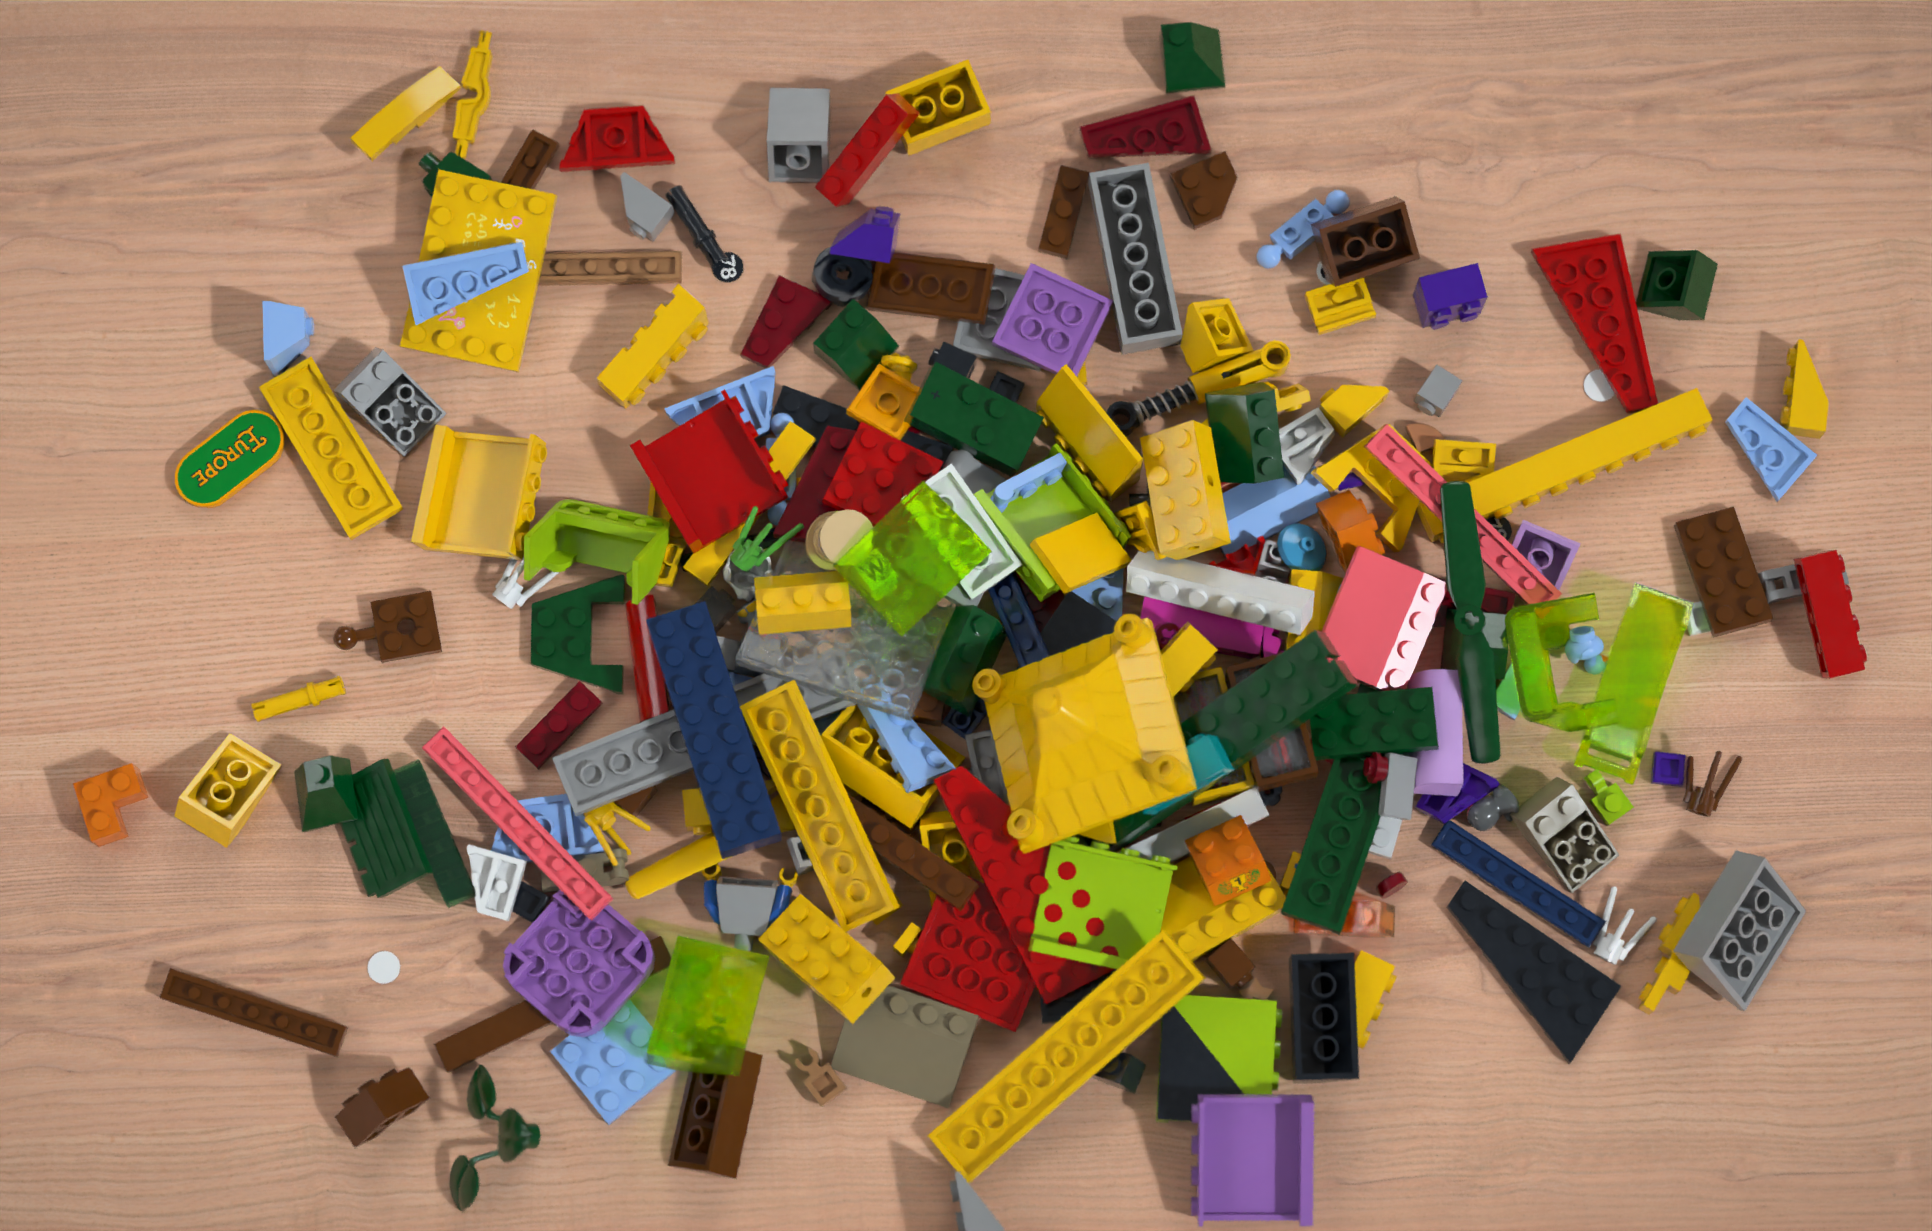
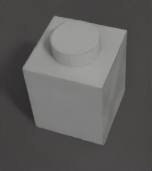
[1414,365,1462,418]

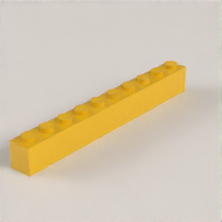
[1416,388,1712,543]

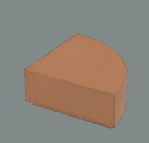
[1405,423,1446,454]

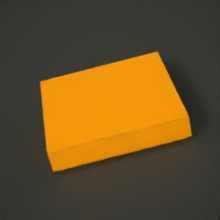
[846,364,920,440]

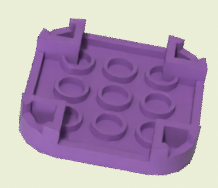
[503,890,655,1037]

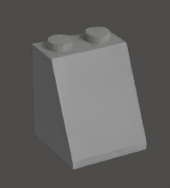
[767,88,830,182]

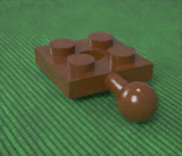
[333,591,442,663]

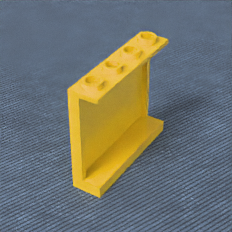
[411,425,547,560]

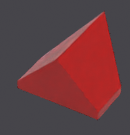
[1208,535,1266,576]

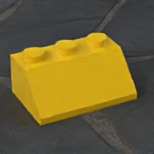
[1285,569,1344,651]
[754,570,852,635]

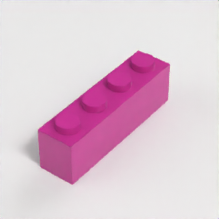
[1140,597,1264,659]

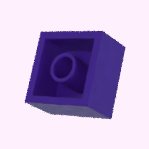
[1413,263,1488,329]

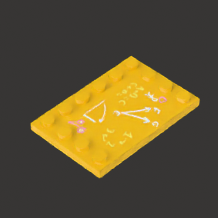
[400,170,557,372]

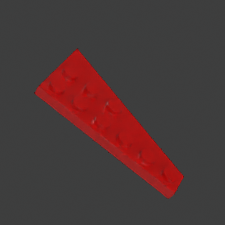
[1531,233,1658,414]

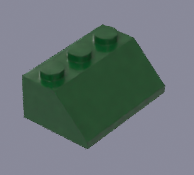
[1205,382,1284,484]
[919,605,1007,717]

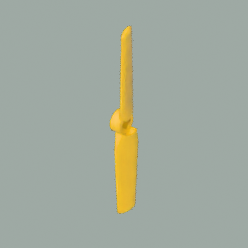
[625,782,859,899]

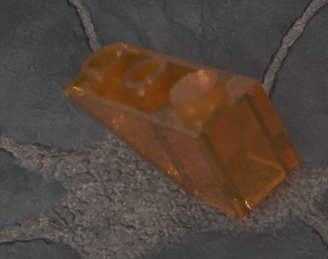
[1293,901,1395,938]

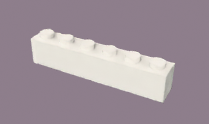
[1126,550,1315,635]

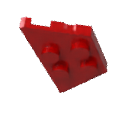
[559,105,675,172]

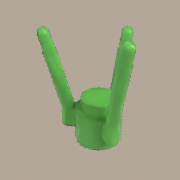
[730,506,804,572]

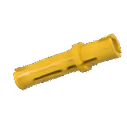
[251,675,346,722]

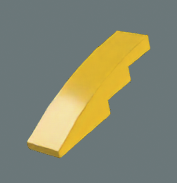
[350,66,461,162]

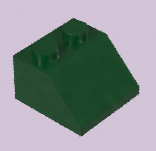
[1636,250,1718,320]
[813,299,899,391]

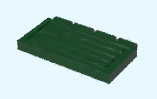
[340,759,433,898]

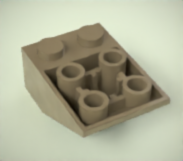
[1509,777,1619,893]

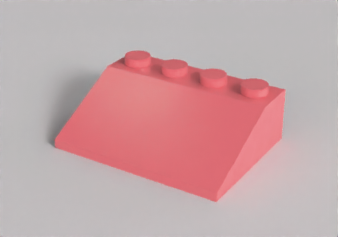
[1321,545,1447,691]

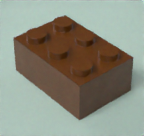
[1311,196,1420,287]

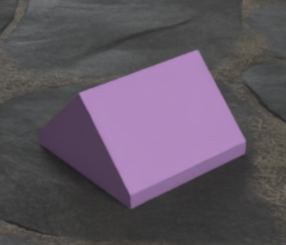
[1511,520,1580,590]

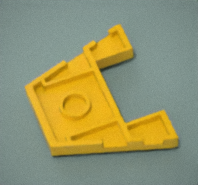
[1311,424,1432,552]

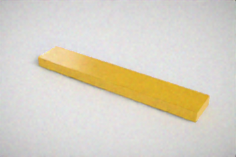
[683,421,816,587]

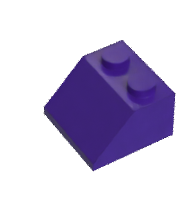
[830,206,901,263]

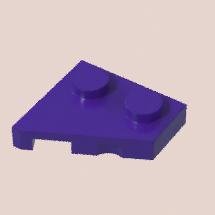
[1415,763,1499,824]

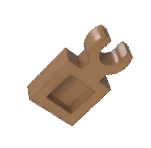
[795,1048,848,1107]

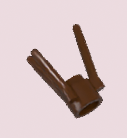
[1683,751,1742,817]

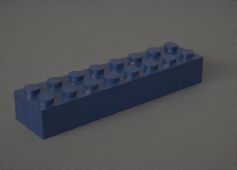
[646,601,782,859]

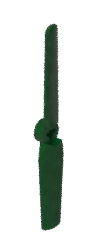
[1440,481,1501,764]

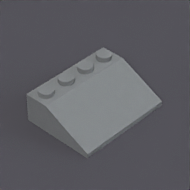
[1673,850,1806,1012]

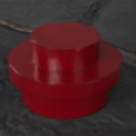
[1363,752,1388,783]

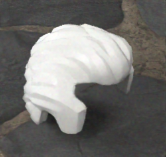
[723,547,774,602]

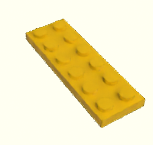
[259,357,403,540]

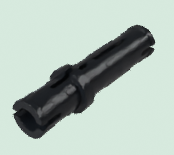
[665,185,728,269]

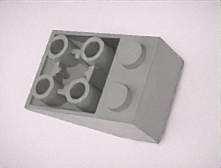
[334,347,447,457]
[950,1172,1004,1231]

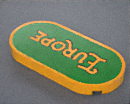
[175,410,285,508]

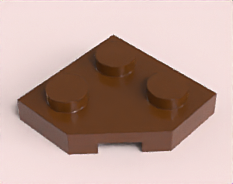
[1170,151,1238,230]

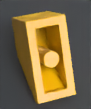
[1319,385,1389,438]

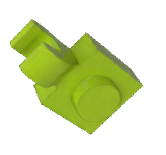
[1583,769,1634,826]

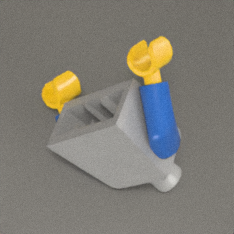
[702,863,798,951]

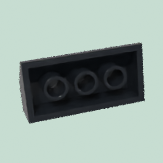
[1289,953,1359,1084]

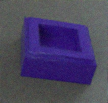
[1651,752,1686,787]

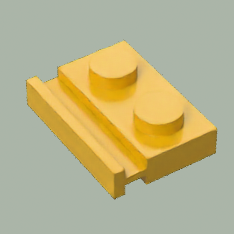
[1304,277,1377,335]

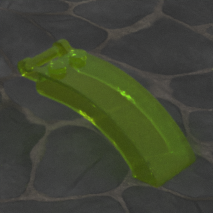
[1573,583,1694,785]

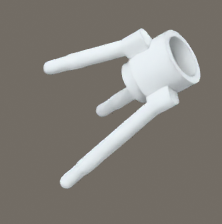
[492,558,559,609]
[1593,886,1657,965]

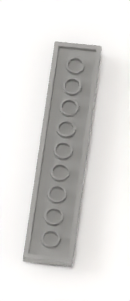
[552,643,864,817]

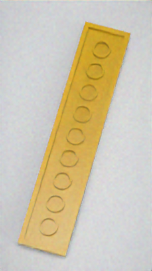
[927,930,1206,1184]

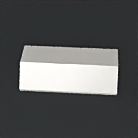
[901,463,1022,600]

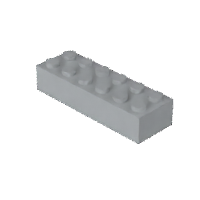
[1088,163,1183,355]

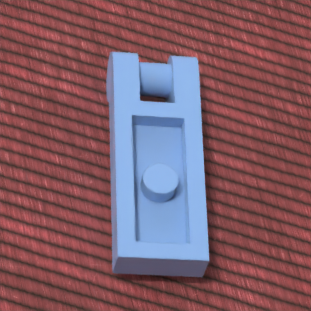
[990,453,1067,513]

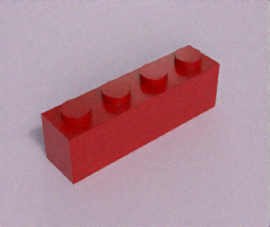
[814,93,920,207]
[1793,550,1867,678]

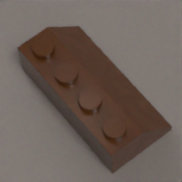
[668,1043,763,1179]

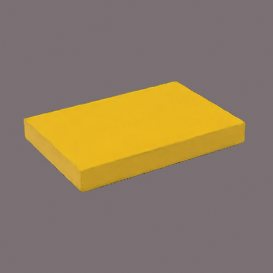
[1030,513,1132,594]

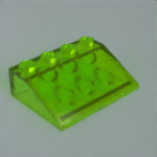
[833,480,992,637]
[646,935,769,1076]

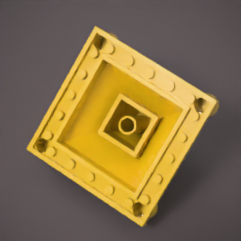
[972,613,1197,853]

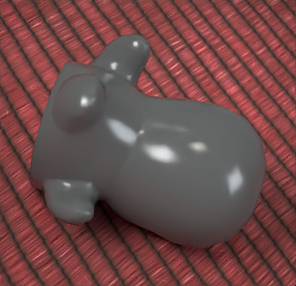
[1467,783,1519,831]

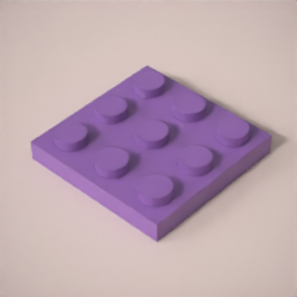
[992,263,1113,376]

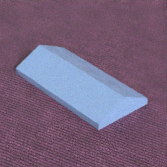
[1220,465,1331,559]

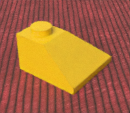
[1180,298,1254,373]

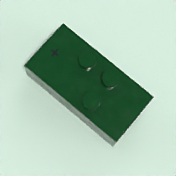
[903,362,1044,477]

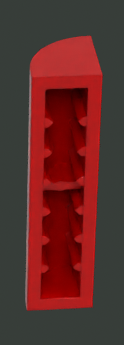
[625,594,670,723]

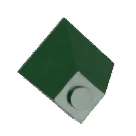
[1160,22,1226,93]
[1440,608,1509,680]
[294,756,358,832]

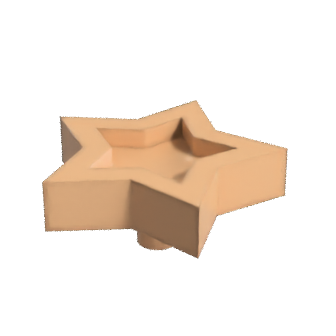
[1238,977,1274,1000]

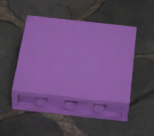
[1191,1094,1314,1226]

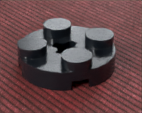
[811,247,872,307]

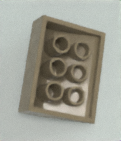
[831,985,979,1109]

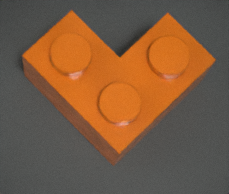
[1316,490,1385,574]
[73,763,149,847]

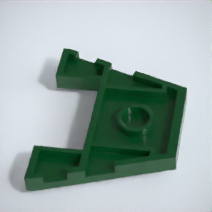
[531,575,625,694]

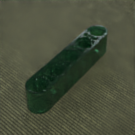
[393,759,476,909]

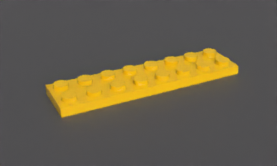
[740,680,899,932]

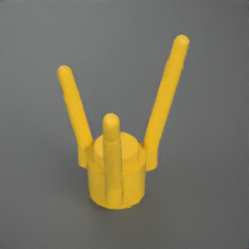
[584,802,651,866]

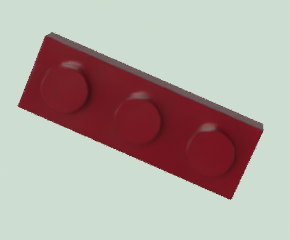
[515,681,603,770]

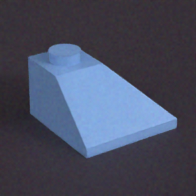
[262,301,314,376]

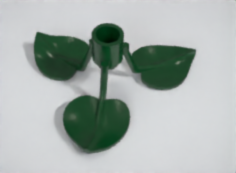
[449,1065,540,1212]

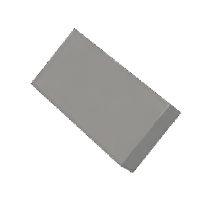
[1378,753,1418,820]

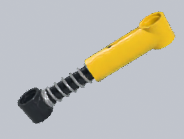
[1107,340,1291,437]

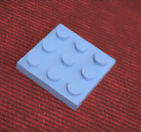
[550,999,683,1125]

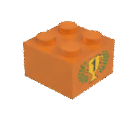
[1184,815,1271,906]

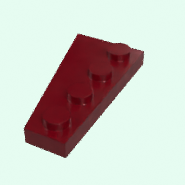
[1079,95,1211,158]

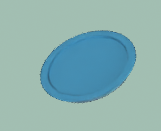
[1277,523,1327,571]

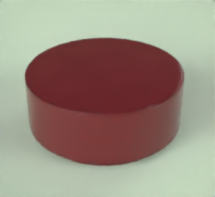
[1376,872,1408,899]

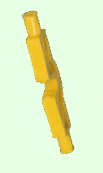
[453,30,493,160]

